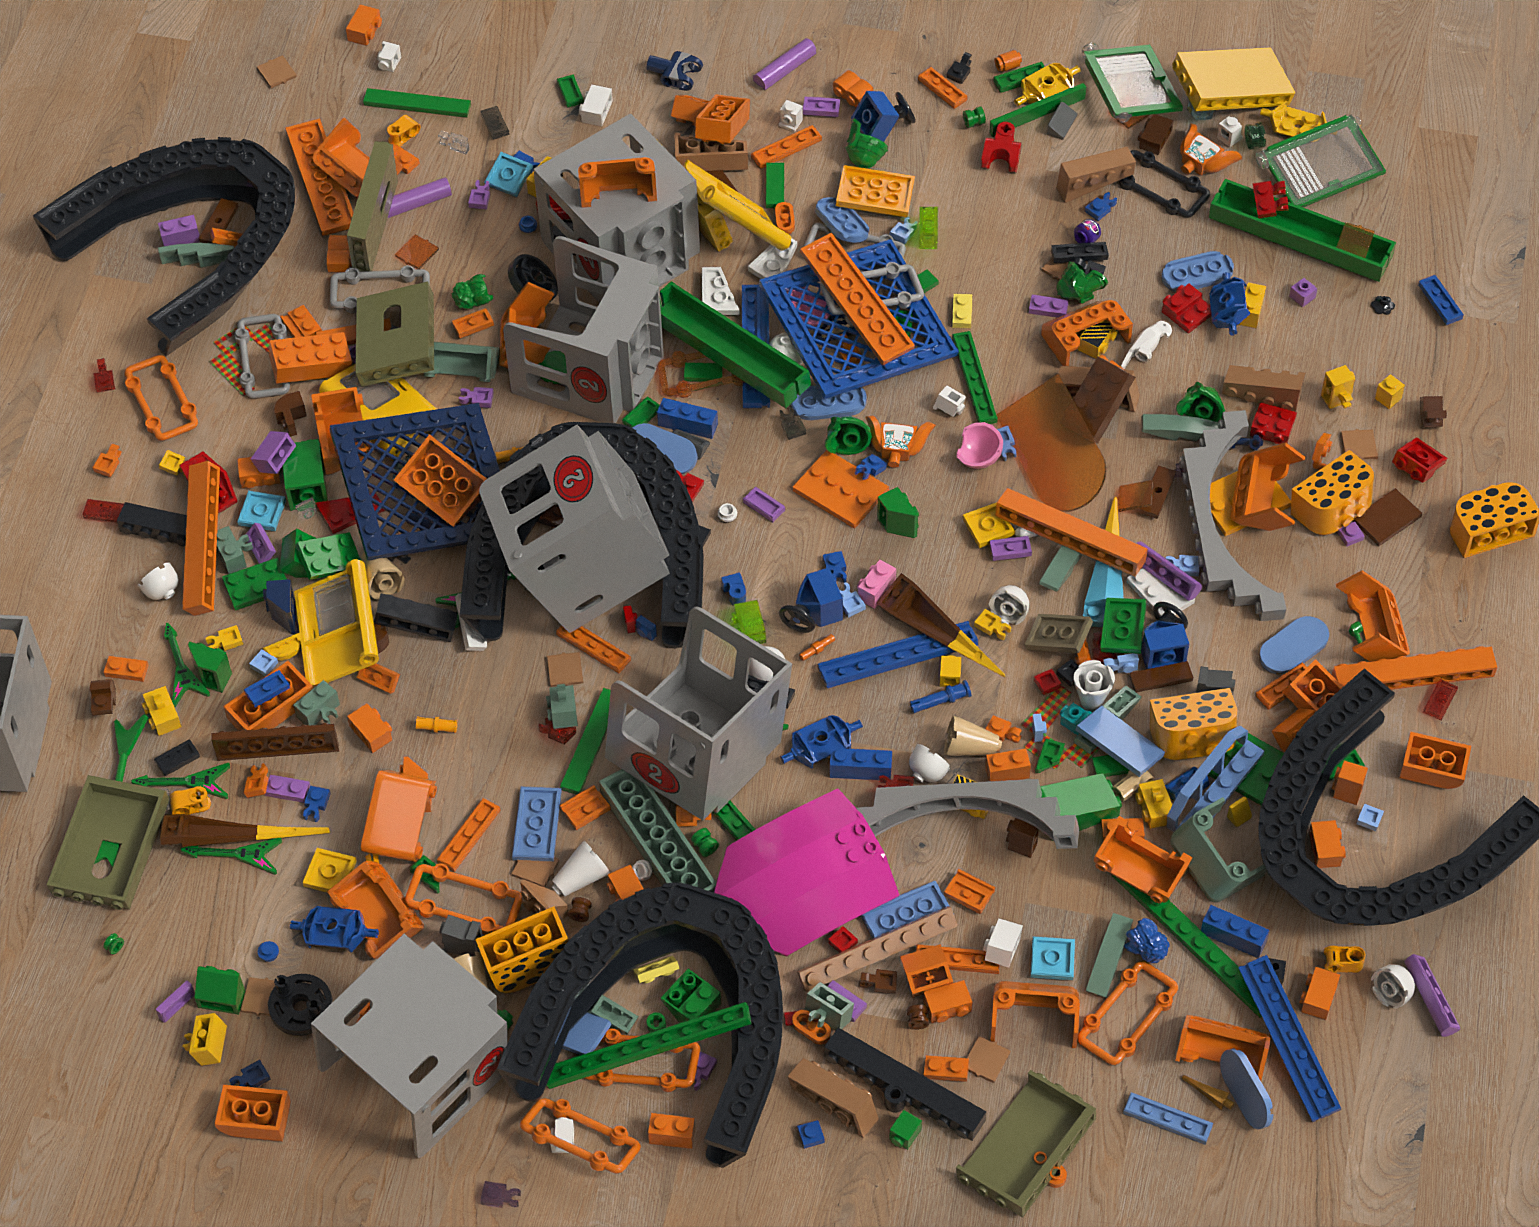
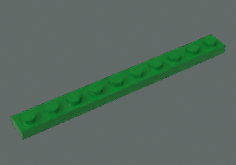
[1112,875,1261,1018]
[547,1002,751,1089]

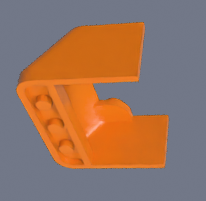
[499,282,554,368]
[1230,443,1305,531]
[1336,570,1410,662]
[990,981,1080,1048]
[1175,1015,1271,1081]

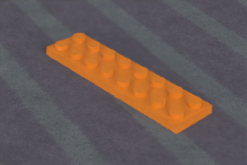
[285,119,353,236]
[800,233,915,365]

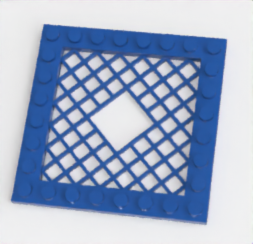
[759,239,959,399]

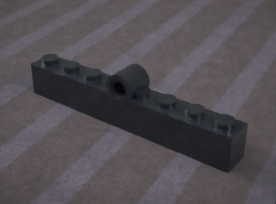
[824,1027,987,1141]

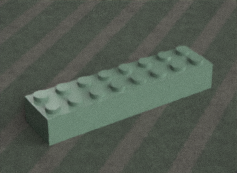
[599,769,716,893]

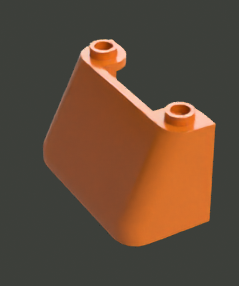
[578,157,657,208]
[311,387,373,475]
[361,770,437,862]
[1094,816,1193,903]
[327,861,424,959]

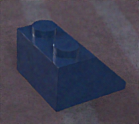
[263,579,296,634]

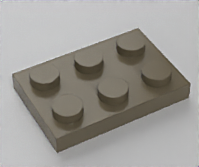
[1025,614,1093,653]

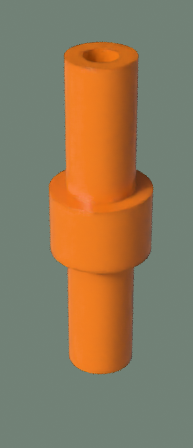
[799,634,835,661]

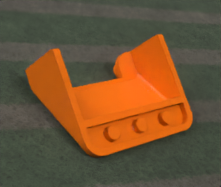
[313,118,404,197]

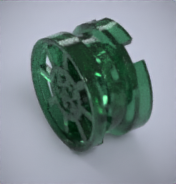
[1245,122,1266,150]

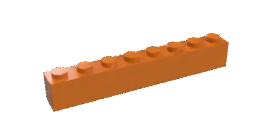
[182,461,220,616]
[995,488,1148,577]
[1332,646,1498,690]

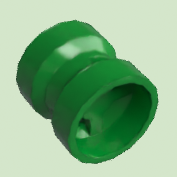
[963,106,986,128]
[691,828,719,857]

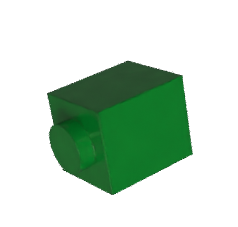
[889,1110,922,1150]

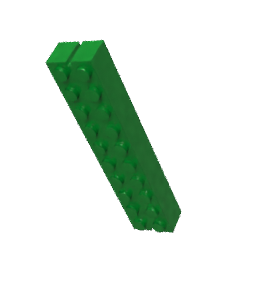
[1209,179,1396,282]
[660,281,811,409]

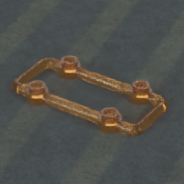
[657,351,746,398]

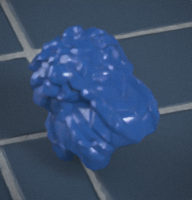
[1124,918,1170,964]

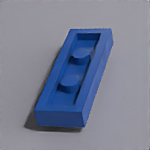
[1418,275,1464,325]

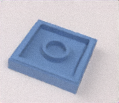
[563,1012,612,1055]

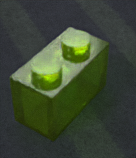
[919,207,938,249]
[731,600,766,644]

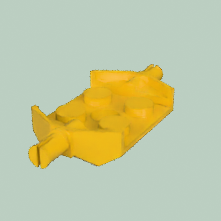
[1014,63,1081,107]
[1260,101,1338,143]

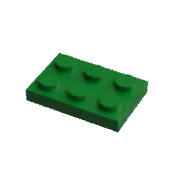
[295,532,361,580]
[222,557,287,611]
[1100,598,1147,654]

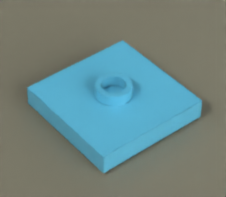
[484,152,533,197]
[237,490,286,531]
[1031,937,1075,980]

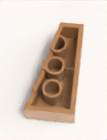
[675,133,748,171]
[1056,147,1136,203]
[1222,365,1306,412]
[1055,366,1140,412]
[787,1058,879,1138]

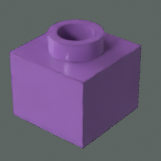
[1289,278,1317,307]

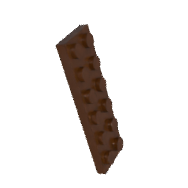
[211,723,339,761]

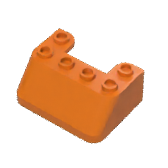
[1041,300,1133,366]

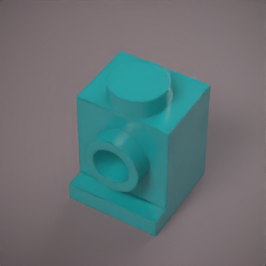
[1060,702,1092,735]

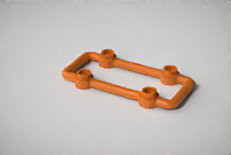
[124,355,198,441]
[405,863,523,935]
[1078,961,1178,1065]
[585,1029,700,1092]
[520,1098,641,1174]

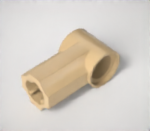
[1113,771,1154,802]

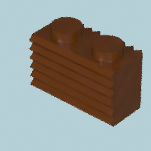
[1138,114,1174,155]
[1006,818,1039,858]

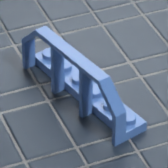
[1167,726,1264,832]

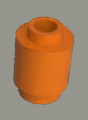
[994,50,1022,72]

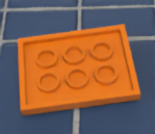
[793,450,889,529]

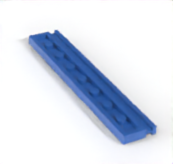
[742,285,770,408]
[818,621,978,688]
[1238,955,1341,1123]

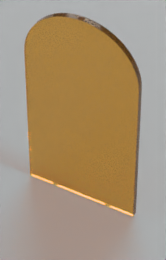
[997,374,1106,512]

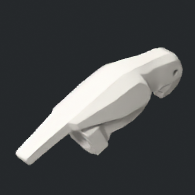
[1121,321,1172,369]

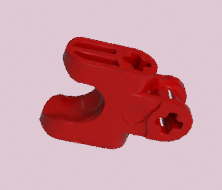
[981,122,1022,173]

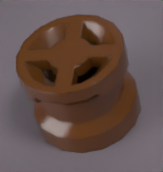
[568,897,592,922]
[907,1005,929,1030]

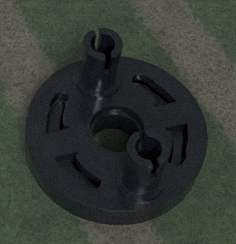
[508,254,558,304]
[268,974,333,1036]

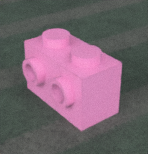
[857,560,896,609]

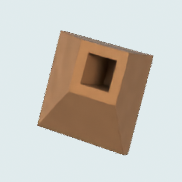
[520,879,569,921]

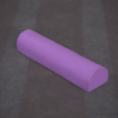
[753,38,816,90]
[388,177,452,218]
[1137,541,1202,601]
[1404,954,1461,1037]

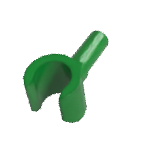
[1349,621,1363,644]

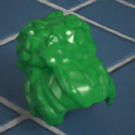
[451,274,493,309]

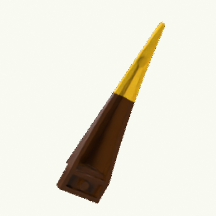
[876,573,1005,677]
[160,814,330,847]

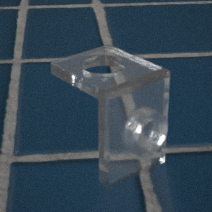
[292,497,318,523]

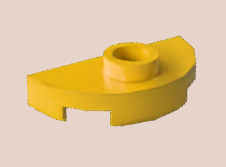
[263,633,301,661]

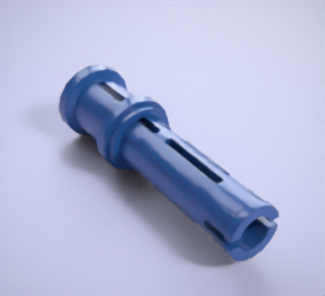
[909,680,972,713]

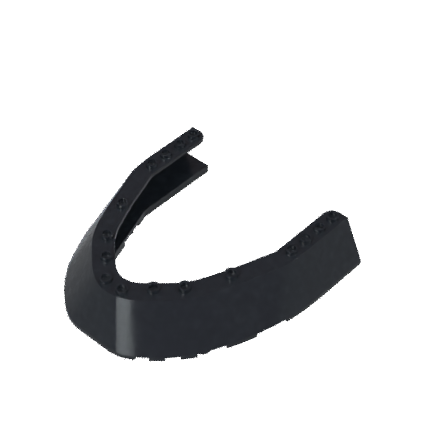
[33,137,295,356]
[460,422,704,648]
[1258,669,1539,926]
[497,883,783,1168]

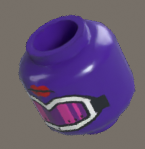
[1074,219,1101,243]

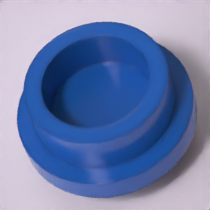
[519,215,537,233]
[258,941,279,962]

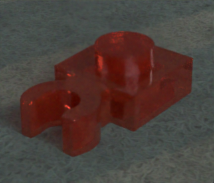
[539,717,576,745]
[878,775,914,788]

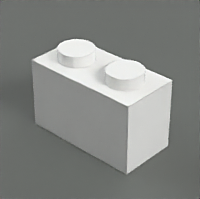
[579,85,613,126]
[983,919,1023,967]

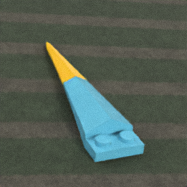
[1083,496,1124,628]

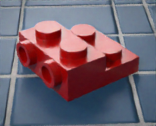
[1162,283,1212,334]
[1250,402,1297,444]
[1392,437,1448,483]

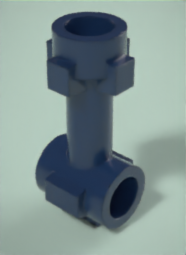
[1231,435,1263,450]

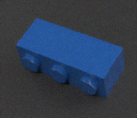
[657,398,718,439]
[830,748,892,781]
[1201,905,1270,958]

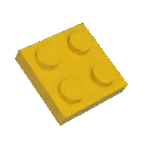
[963,502,1015,548]
[303,848,357,893]

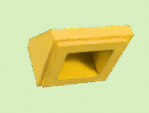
[1227,797,1252,827]

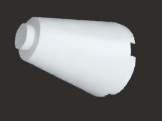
[1074,660,1115,712]
[551,841,610,896]

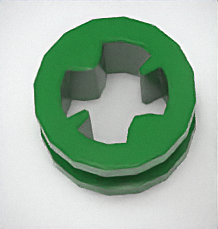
[103,933,124,955]
[646,1012,666,1033]

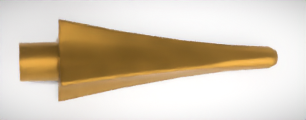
[1182,1075,1235,1111]

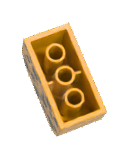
[1291,450,1374,535]
[1450,482,1539,558]
[1150,688,1237,760]
[475,906,569,993]

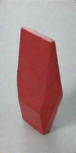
[180,451,238,513]

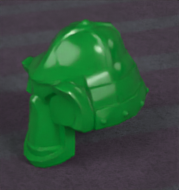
[845,118,888,168]
[1056,262,1108,304]
[1176,382,1225,422]
[824,416,872,455]

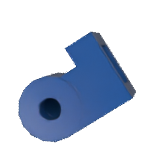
[721,572,746,606]

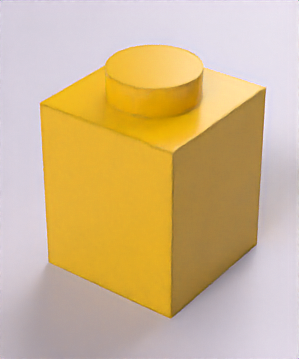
[1375,374,1405,409]
[940,655,962,687]

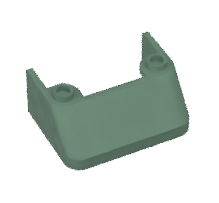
[424,342,500,382]
[1170,797,1266,903]

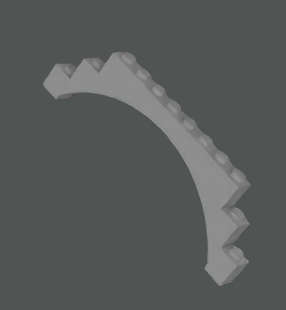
[1179,410,1286,621]
[856,779,1079,849]

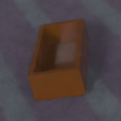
[1060,356,1136,444]

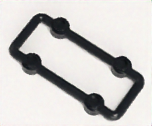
[1119,150,1210,218]

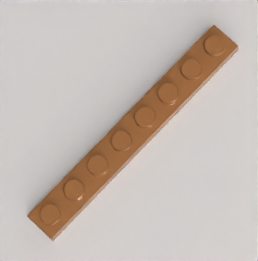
[797,906,958,992]

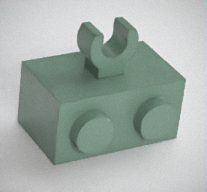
[216,526,253,574]
[294,680,340,726]
[546,684,578,729]
[805,982,854,1031]

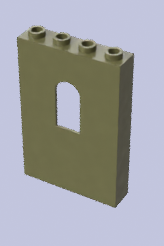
[347,141,398,272]
[356,281,434,387]
[47,775,170,910]

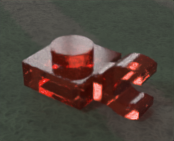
[93,358,116,393]
[1092,631,1117,665]

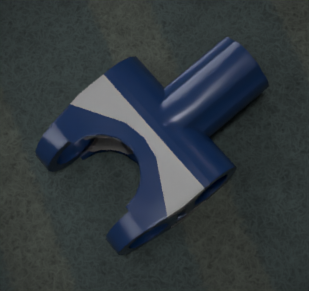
[646,51,703,91]

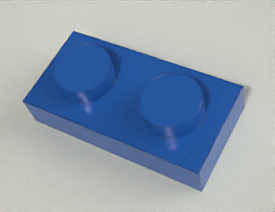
[244,670,290,707]

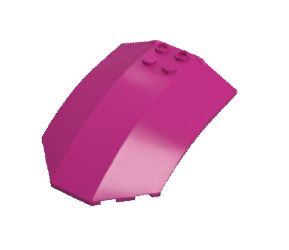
[714,788,900,957]

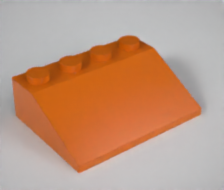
[394,434,487,527]

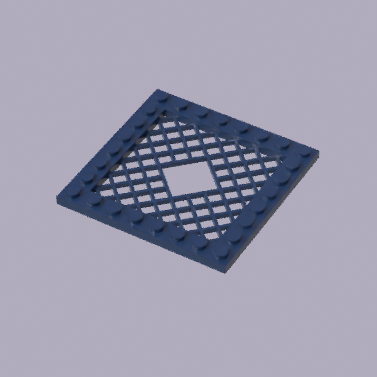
[329,403,500,561]

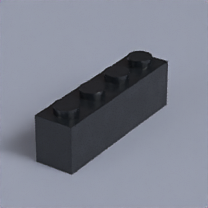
[117,502,187,546]
[374,593,458,642]

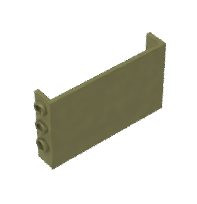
[956,1070,1096,1218]

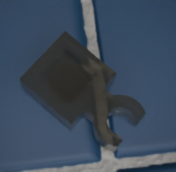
[780,407,806,440]

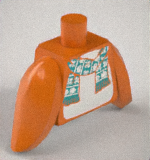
[1180,123,1242,175]
[865,415,936,468]

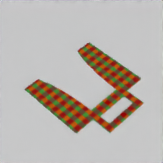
[209,324,277,396]
[1021,685,1100,769]

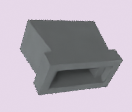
[1196,666,1236,695]
[440,915,483,957]

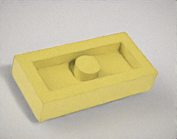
[952,294,972,328]
[633,955,680,983]

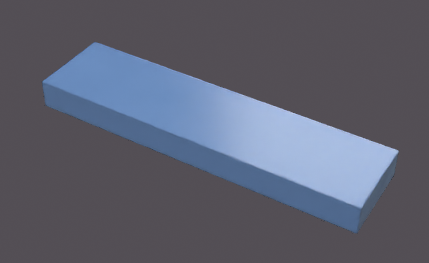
[1123,1092,1213,1145]

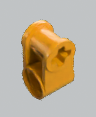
[387,115,421,147]
[169,786,211,815]
[1323,945,1366,973]

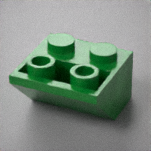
[877,487,919,538]
[280,528,316,578]
[188,641,232,693]
[195,966,246,1015]
[661,968,722,1023]

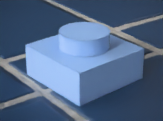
[249,649,278,676]
[1032,714,1047,742]
[1357,804,1384,831]

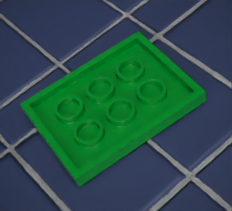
[1208,733,1284,806]

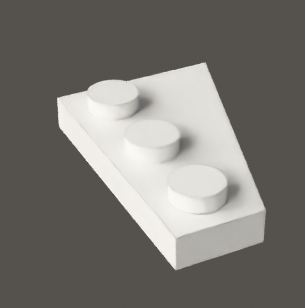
[748,238,797,279]
[702,267,740,315]

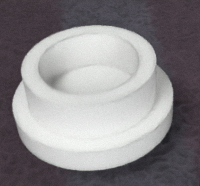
[718,503,737,522]
[632,860,652,881]

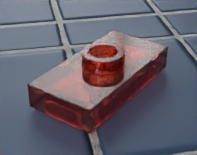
[82,499,124,523]
[1423,679,1458,721]

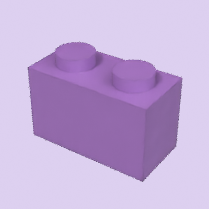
[158,215,200,246]
[251,431,296,474]

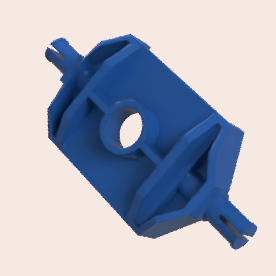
[1209,272,1250,336]
[780,715,863,769]
[290,906,379,953]

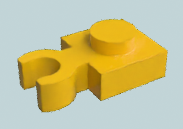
[159,450,185,476]
[974,609,1011,640]
[205,625,243,651]

